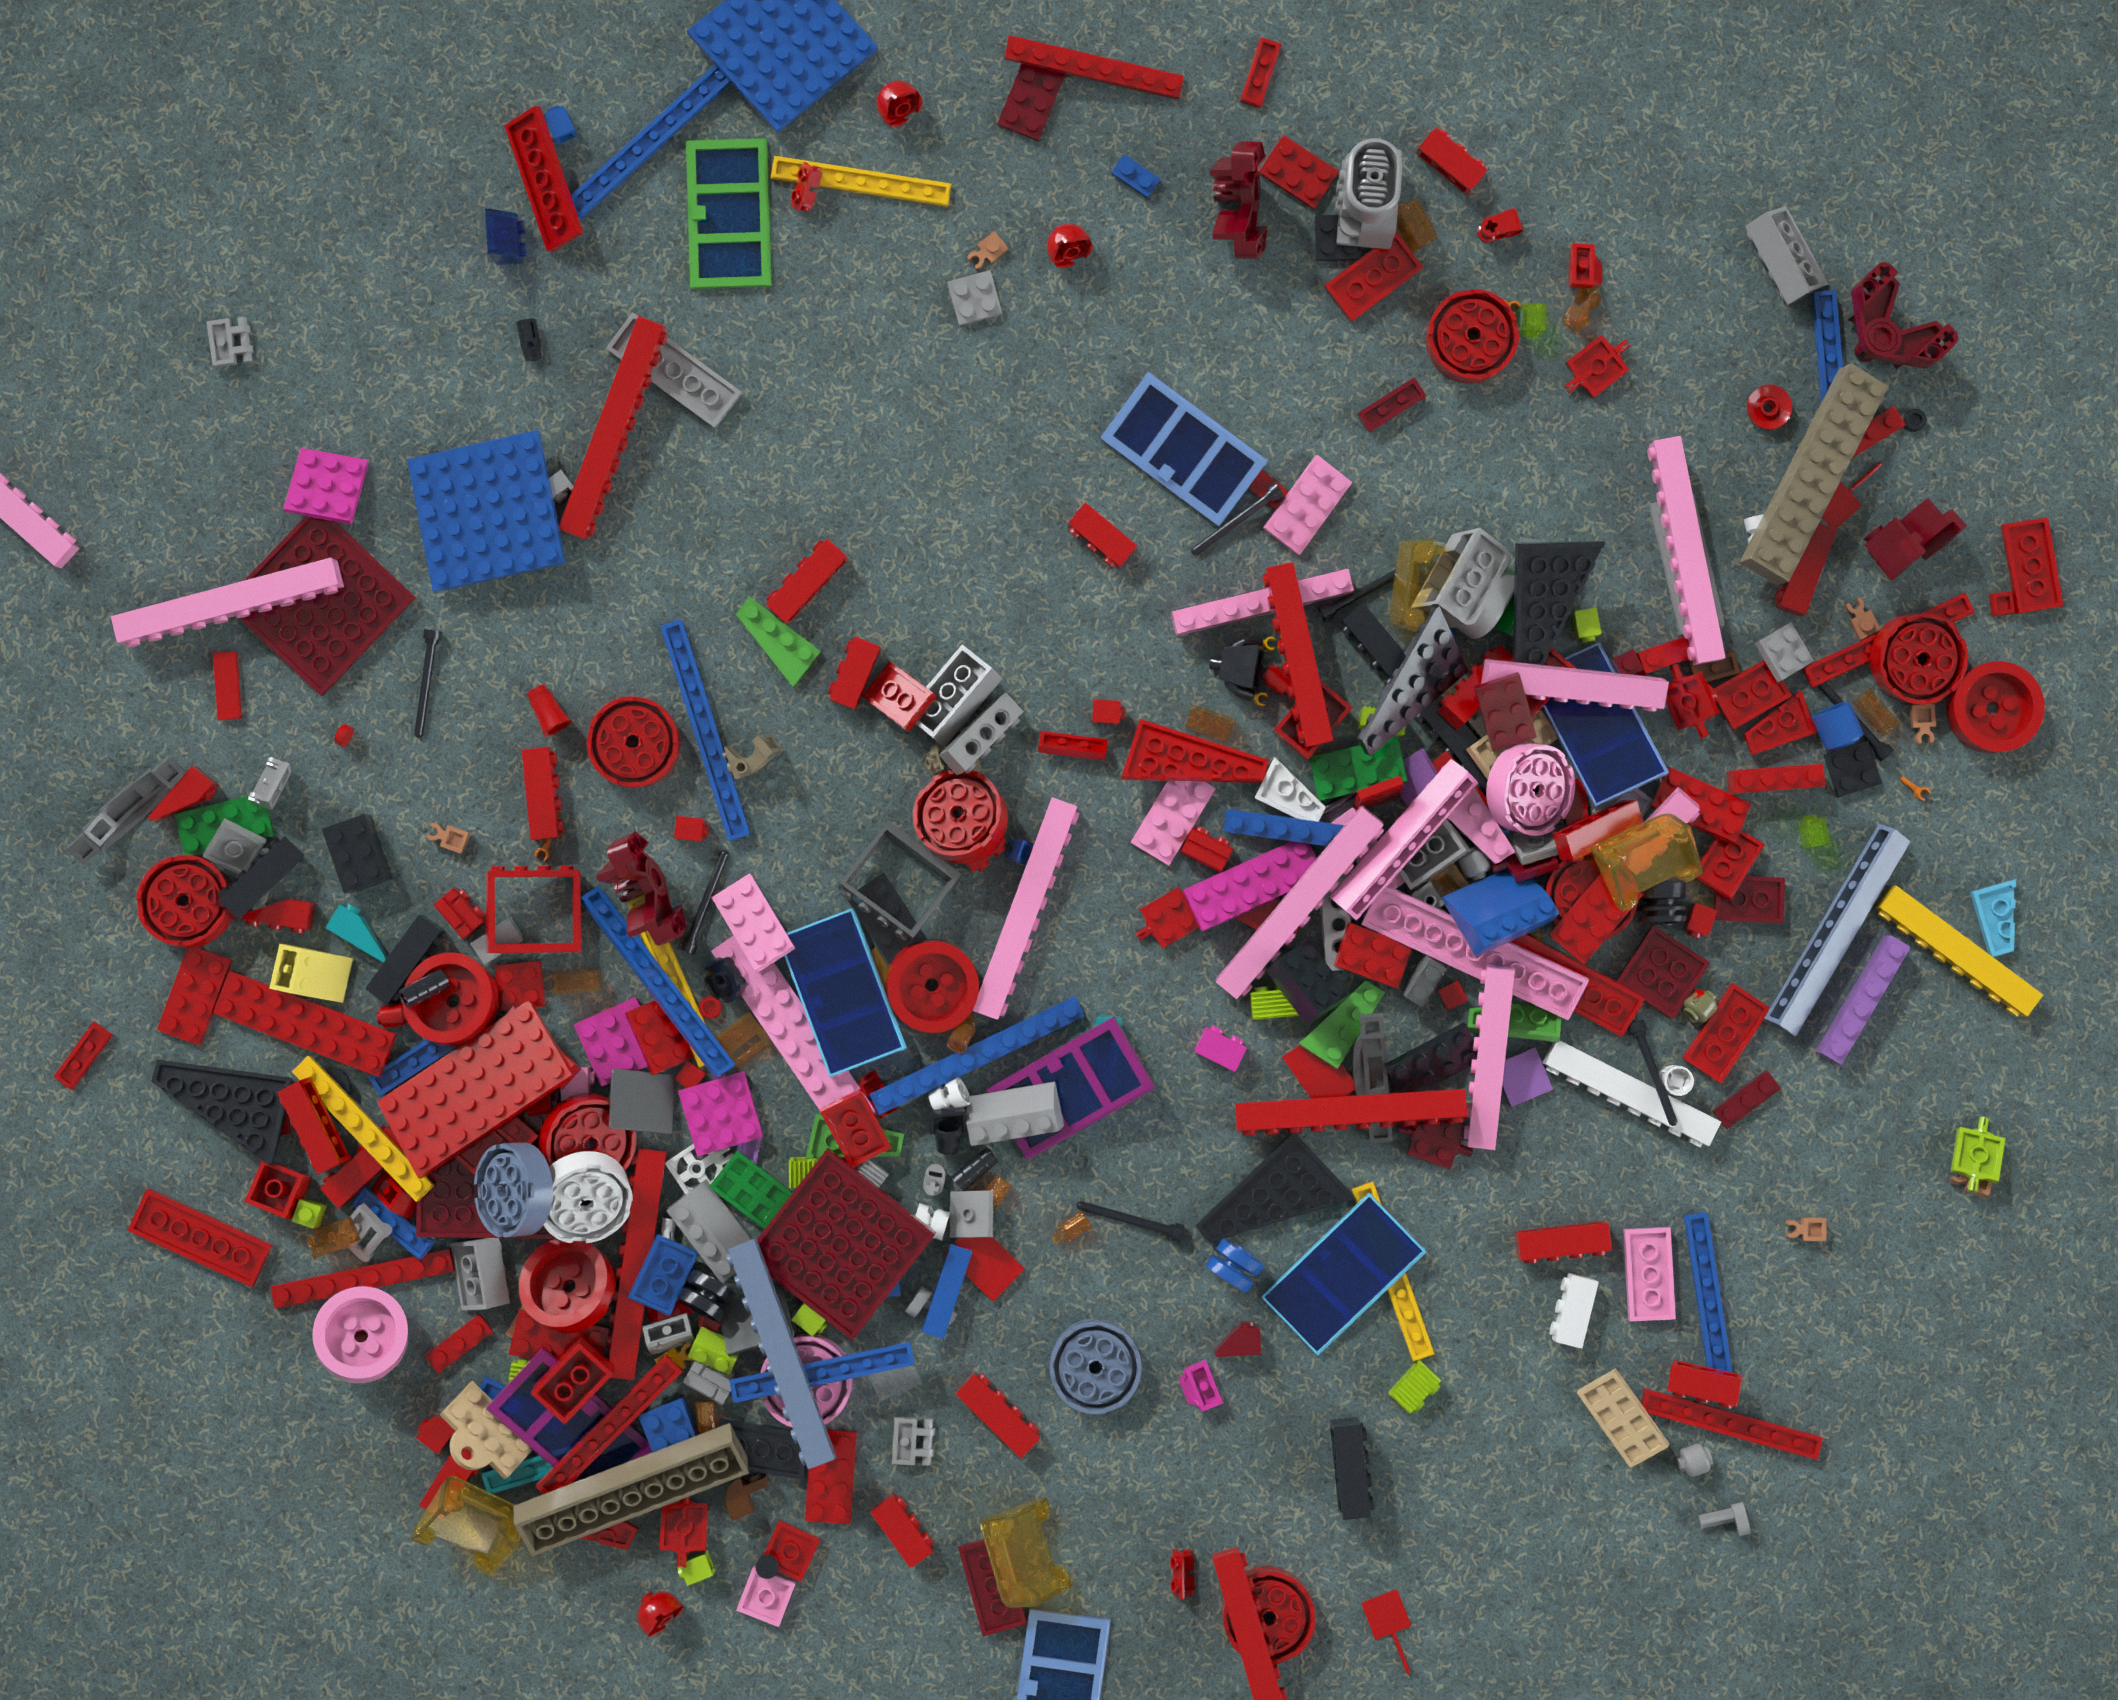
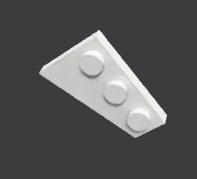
[1255,757,1326,821]

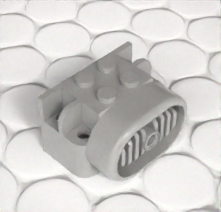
[1334,138,1403,249]
[1410,528,1515,639]

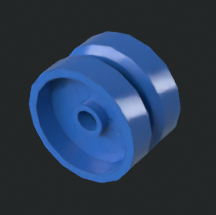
[1205,1238,1265,1293]

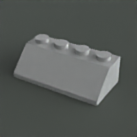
[1745,206,1829,305]
[966,1081,1064,1146]
[666,1179,752,1283]

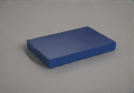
[628,1233,699,1316]

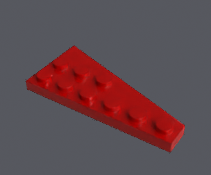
[1121,719,1269,783]

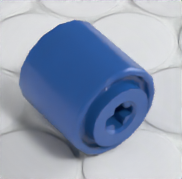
[1811,701,1864,751]

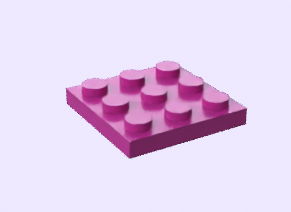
[283,448,368,525]
[574,997,647,1087]
[678,1071,764,1157]

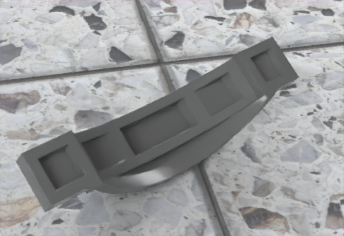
[66,755,186,865]
[1353,1013,1393,1143]

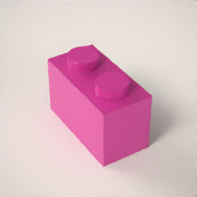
[1193,1025,1247,1072]

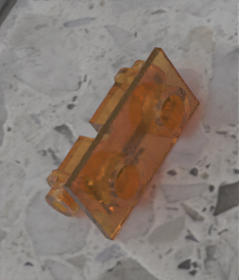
[1563,285,1602,333]

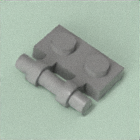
[206,317,254,368]
[892,1416,935,1466]

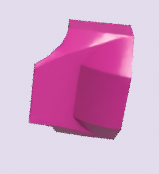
[1178,1359,1223,1412]

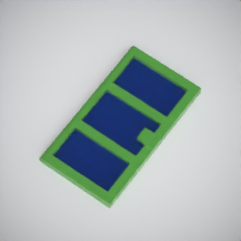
[686,138,771,289]

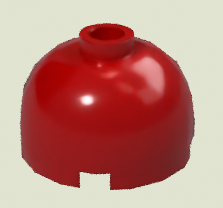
[876,80,922,127]
[1047,224,1093,268]
[637,1591,684,1637]

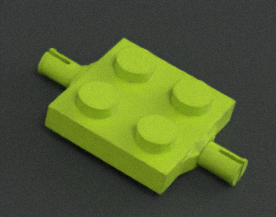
[1950,1117,2006,1193]

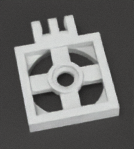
[665,1144,734,1194]

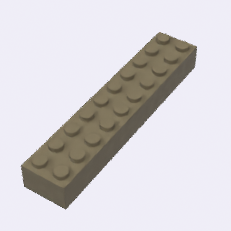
[1739,363,1889,585]
[513,1423,749,1556]

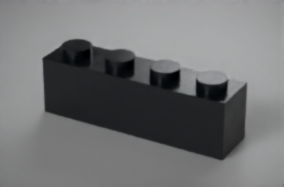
[216,836,304,922]
[365,915,445,1005]

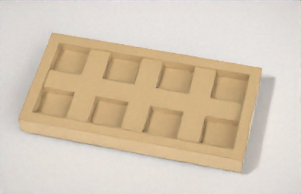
[1466,710,1558,780]
[1577,1368,1669,1468]

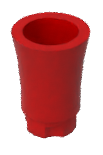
[527,684,572,737]

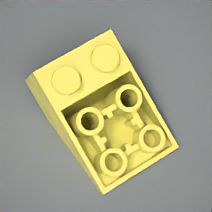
[269,944,353,1003]

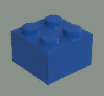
[639,1394,700,1453]

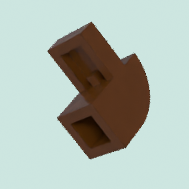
[725,1473,770,1521]

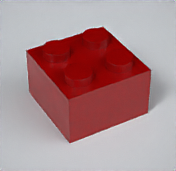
[244,1160,312,1219]

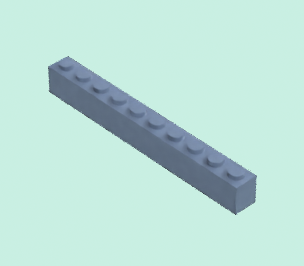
[1764,824,1911,1037]
[726,1239,837,1469]

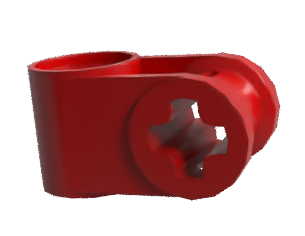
[1477,208,1523,243]

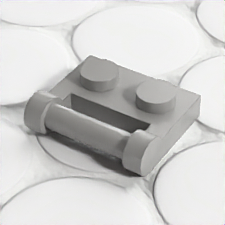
[336,1203,392,1262]

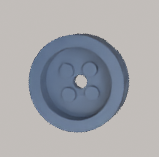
[474,1142,553,1237]
[1050,1318,1142,1414]

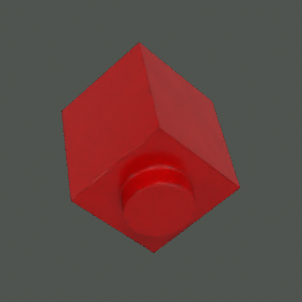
[1092,699,1125,725]
[674,816,709,842]
[1682,903,1717,939]

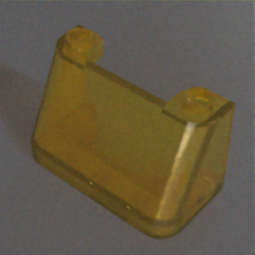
[1389,539,1446,632]
[1592,813,1703,912]
[412,1476,522,1577]
[981,1497,1072,1608]

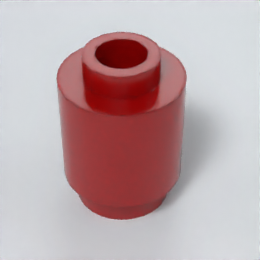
[1261,664,1290,696]
[376,1003,408,1029]

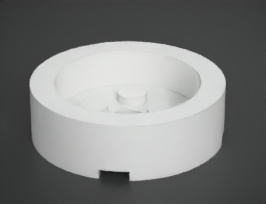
[544,1151,633,1243]

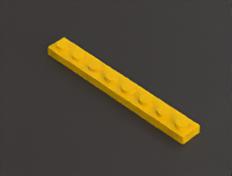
[292,1056,434,1202]

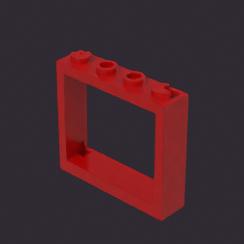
[485,866,581,954]

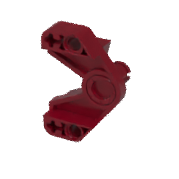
[1210,141,1268,259]
[1848,262,1958,370]
[1863,498,1967,583]
[596,831,687,946]

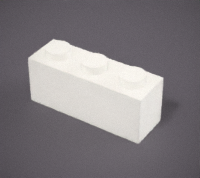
[1550,1273,1599,1349]

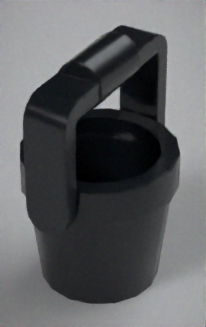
[929,1107,967,1155]

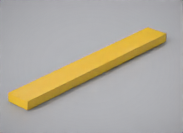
[771,156,952,207]
[627,894,706,1068]
[1351,1181,1435,1362]

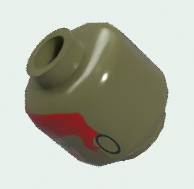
[1683,989,1717,1023]

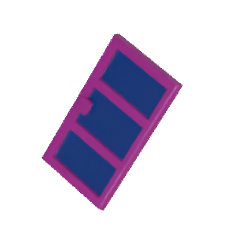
[986,1016,1155,1160]
[486,1347,652,1484]

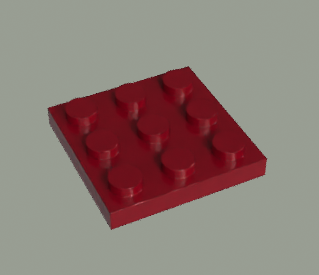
[1616,926,1710,1020]

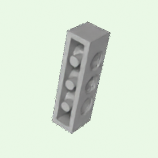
[939,692,1024,775]
[1320,879,1354,971]

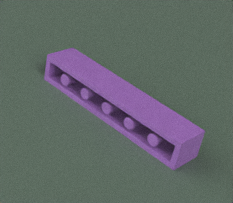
[1815,935,1911,1065]

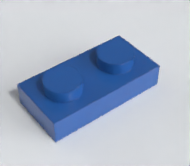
[1111,154,1161,199]

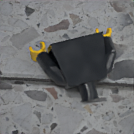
[1209,636,1276,706]

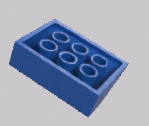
[1442,870,1559,957]

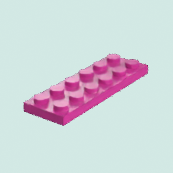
[1182,841,1317,932]

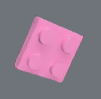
[736,1566,796,1627]

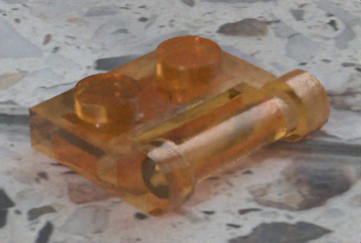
[715,1011,774,1071]

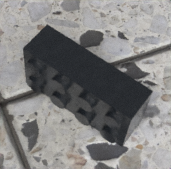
[1329,1417,1374,1520]

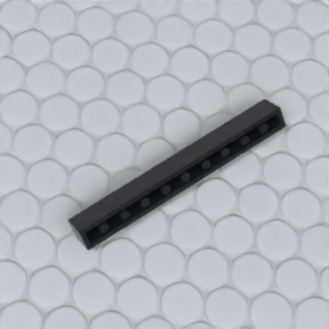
[1340,603,1488,795]

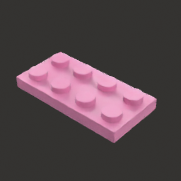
[1263,455,1352,555]
[1130,781,1216,866]
[711,873,796,973]
[1623,1227,1676,1321]

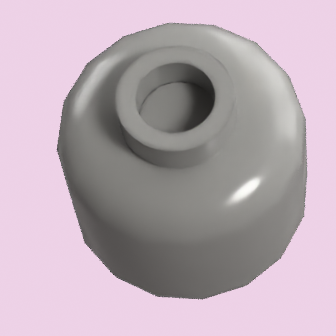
[1458,846,1491,881]
[1677,1443,1713,1477]

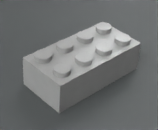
[915,645,1002,748]

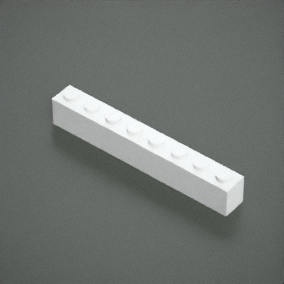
[1542,1040,1721,1148]

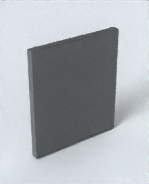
[609,1069,675,1135]
[717,1284,794,1356]

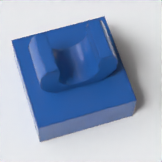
[1005,838,1034,865]

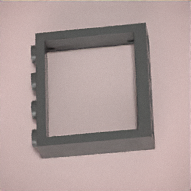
[838,820,961,942]

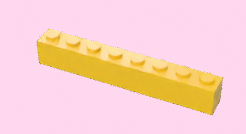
[1874,886,2043,1017]

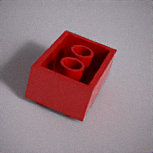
[1272,680,1353,761]
[531,1336,615,1424]

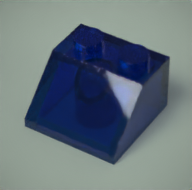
[485,208,527,265]

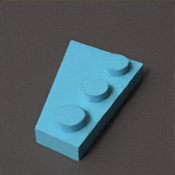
[1970,879,2016,957]

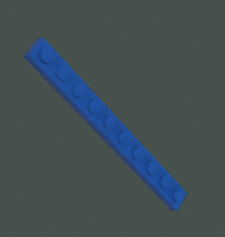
[571,65,731,221]
[660,619,751,842]
[581,886,736,1079]
[869,996,1085,1115]

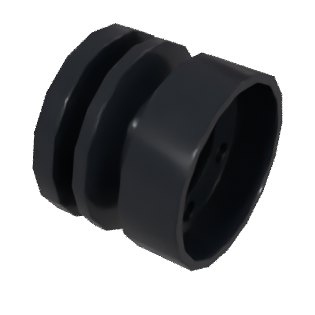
[1637,882,1687,926]

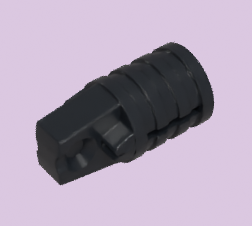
[516,318,541,361]

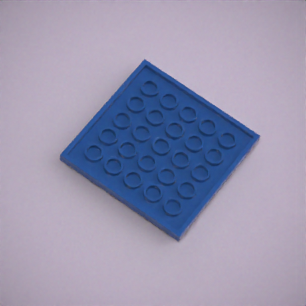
[687,0,878,133]
[407,430,566,592]

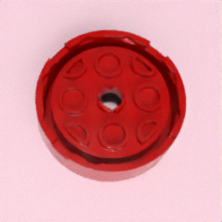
[1425,289,1519,384]
[1870,613,1968,705]
[1946,661,2045,754]
[587,696,681,788]
[913,769,1008,864]
[1544,851,1638,940]
[136,855,233,949]
[886,939,979,1033]
[403,953,500,1047]
[539,1093,636,1170]
[519,1238,616,1334]
[1222,1566,1315,1665]

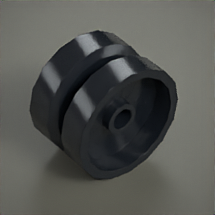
[677,1270,736,1323]

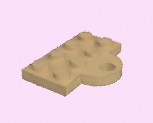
[440,1381,533,1479]

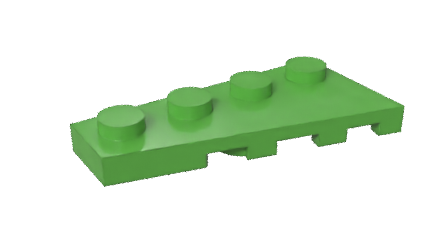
[736,597,821,688]
[1298,980,1385,1069]
[1468,1004,1561,1042]
[806,1113,905,1158]

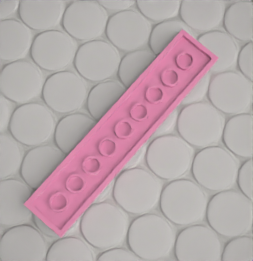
[1361,885,1589,1020]
[711,935,876,1114]

